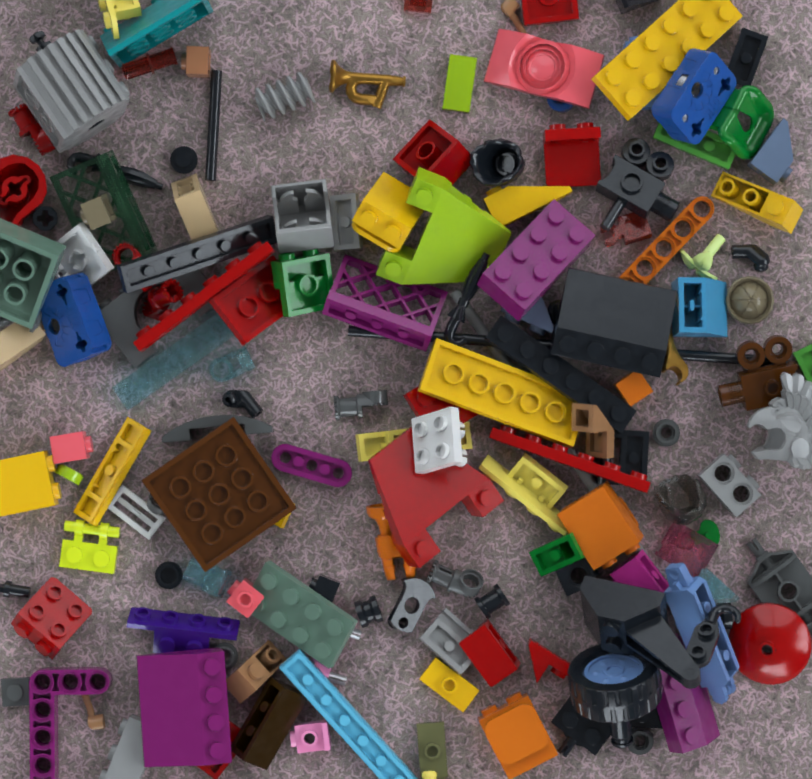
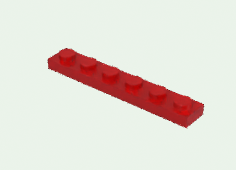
[133,241,275,352]
[489,425,651,494]

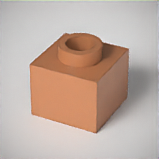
[181,46,211,78]

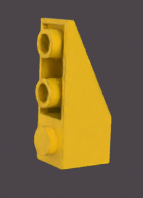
[711,171,803,234]

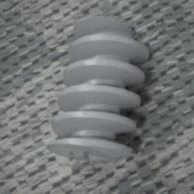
[255,72,316,122]

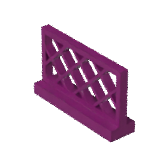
[322,254,448,352]

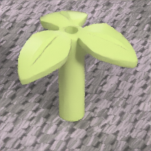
[679,234,726,280]

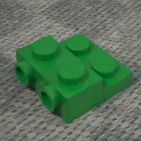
[271,249,333,317]

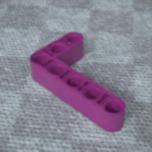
[29,667,113,779]

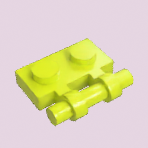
[59,519,120,574]

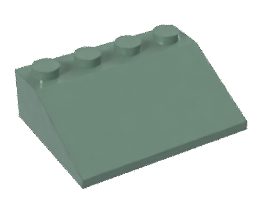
[0,218,66,329]

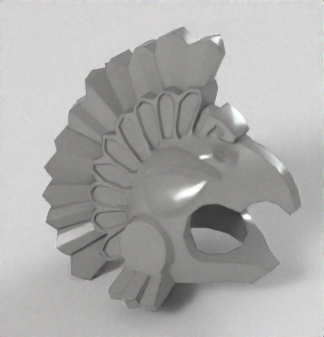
[747,372,812,470]

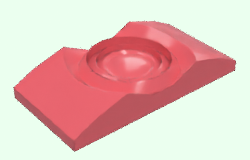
[484,29,605,109]

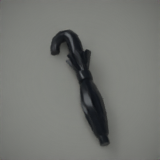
[66,152,164,190]
[444,253,490,347]

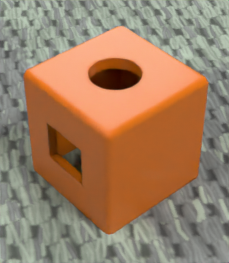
[613,372,653,407]

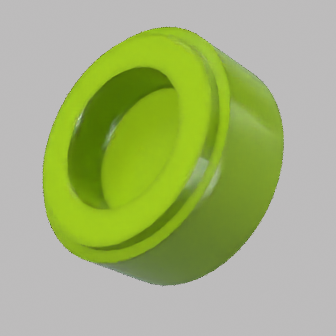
[54,464,83,486]

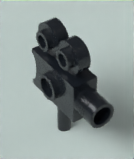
[596,138,680,231]

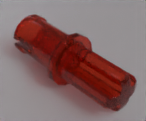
[122,47,178,80]

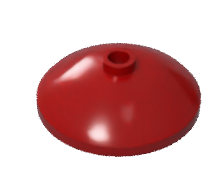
[728,603,812,685]

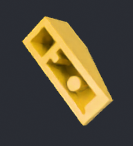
[483,186,572,226]

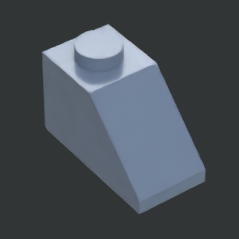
[747,118,794,185]

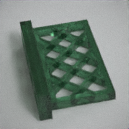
[50,149,158,272]

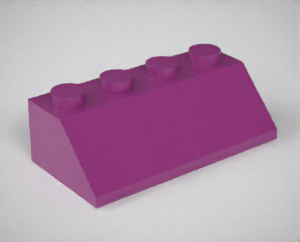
[657,632,720,754]

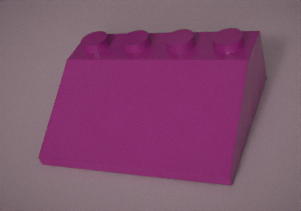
[136,647,232,767]

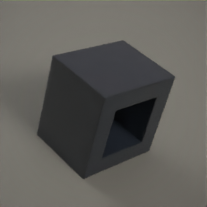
[309,574,340,602]

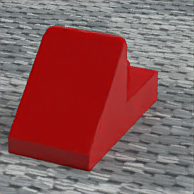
[527,638,570,683]

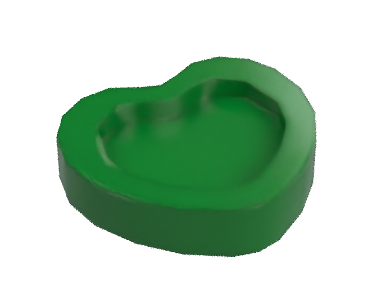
[692,519,720,548]

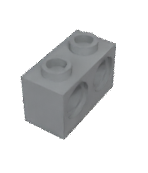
[697,453,761,517]

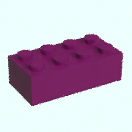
[477,199,596,321]

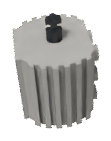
[13,29,130,154]

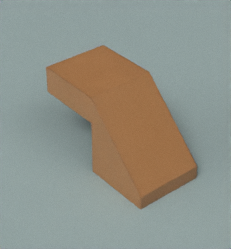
[571,403,614,459]

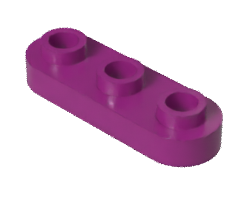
[271,444,352,487]

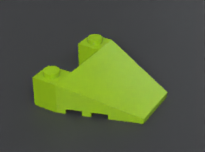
[376,167,511,285]

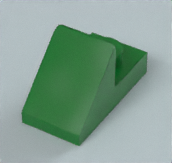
[529,533,585,577]

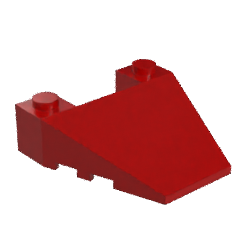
[368,427,504,568]

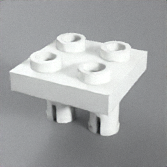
[411,407,467,474]

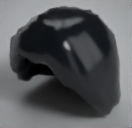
[469,138,525,186]

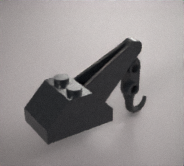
[580,576,741,689]

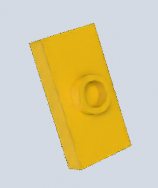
[419,657,480,712]

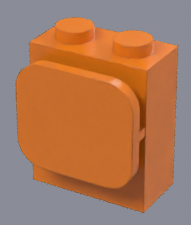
[557,481,644,570]
[478,691,558,779]

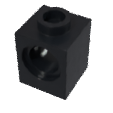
[555,557,599,596]

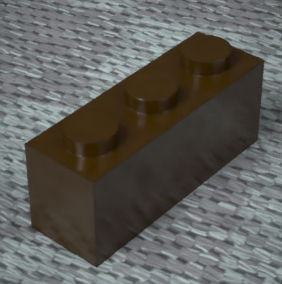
[231,677,307,770]

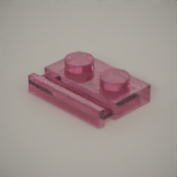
[655,520,719,577]

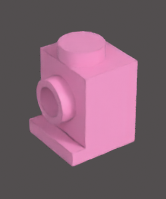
[290,720,331,753]

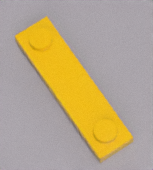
[73,416,152,526]

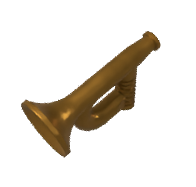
[329,60,406,109]

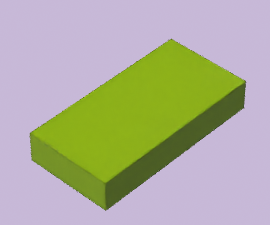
[442,54,477,113]

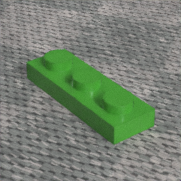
[652,123,736,170]

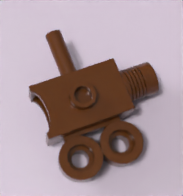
[717,335,798,411]

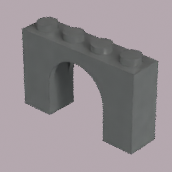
[99,269,214,368]

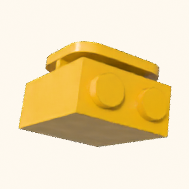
[352,172,425,253]
[0,450,62,517]

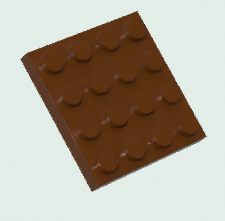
[141,417,297,572]

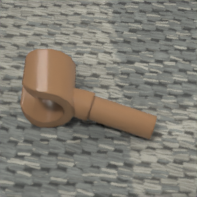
[501,0,527,33]
[81,695,105,730]

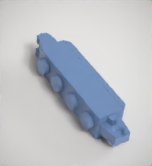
[664,562,740,705]

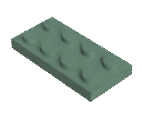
[251,560,358,669]

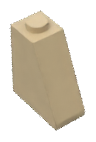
[171,173,219,240]
[0,322,46,372]

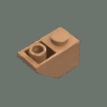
[226,640,287,704]

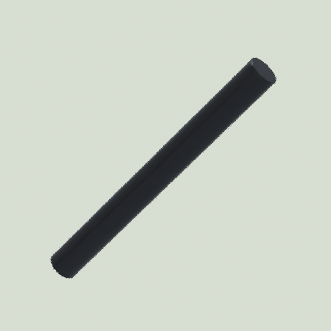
[205,70,222,181]

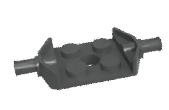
[746,538,812,634]

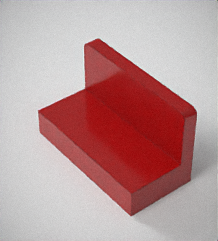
[459,619,521,687]

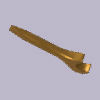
[661,329,689,385]

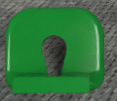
[709,85,774,160]

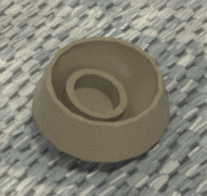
[726,276,774,324]

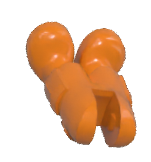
[366,503,416,580]

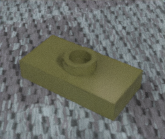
[417,721,448,779]

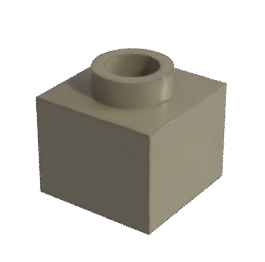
[80,193,117,230]

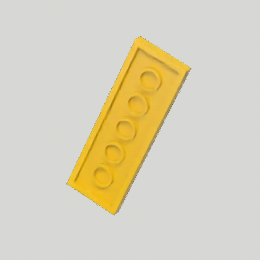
[591,0,743,121]
[418,338,578,448]

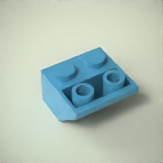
[671,277,728,338]

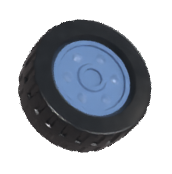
[568,645,663,749]

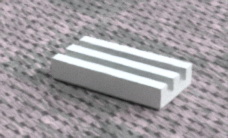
[108,485,166,540]

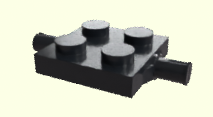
[551,696,610,757]

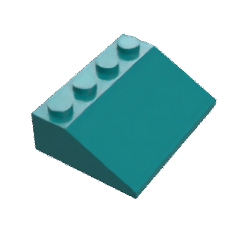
[100,0,214,68]

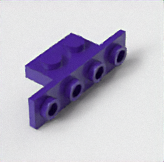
[127,607,240,653]

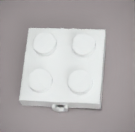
[55,222,115,286]

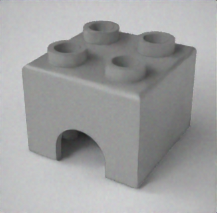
[271,179,334,253]

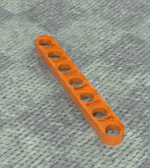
[618,196,715,284]

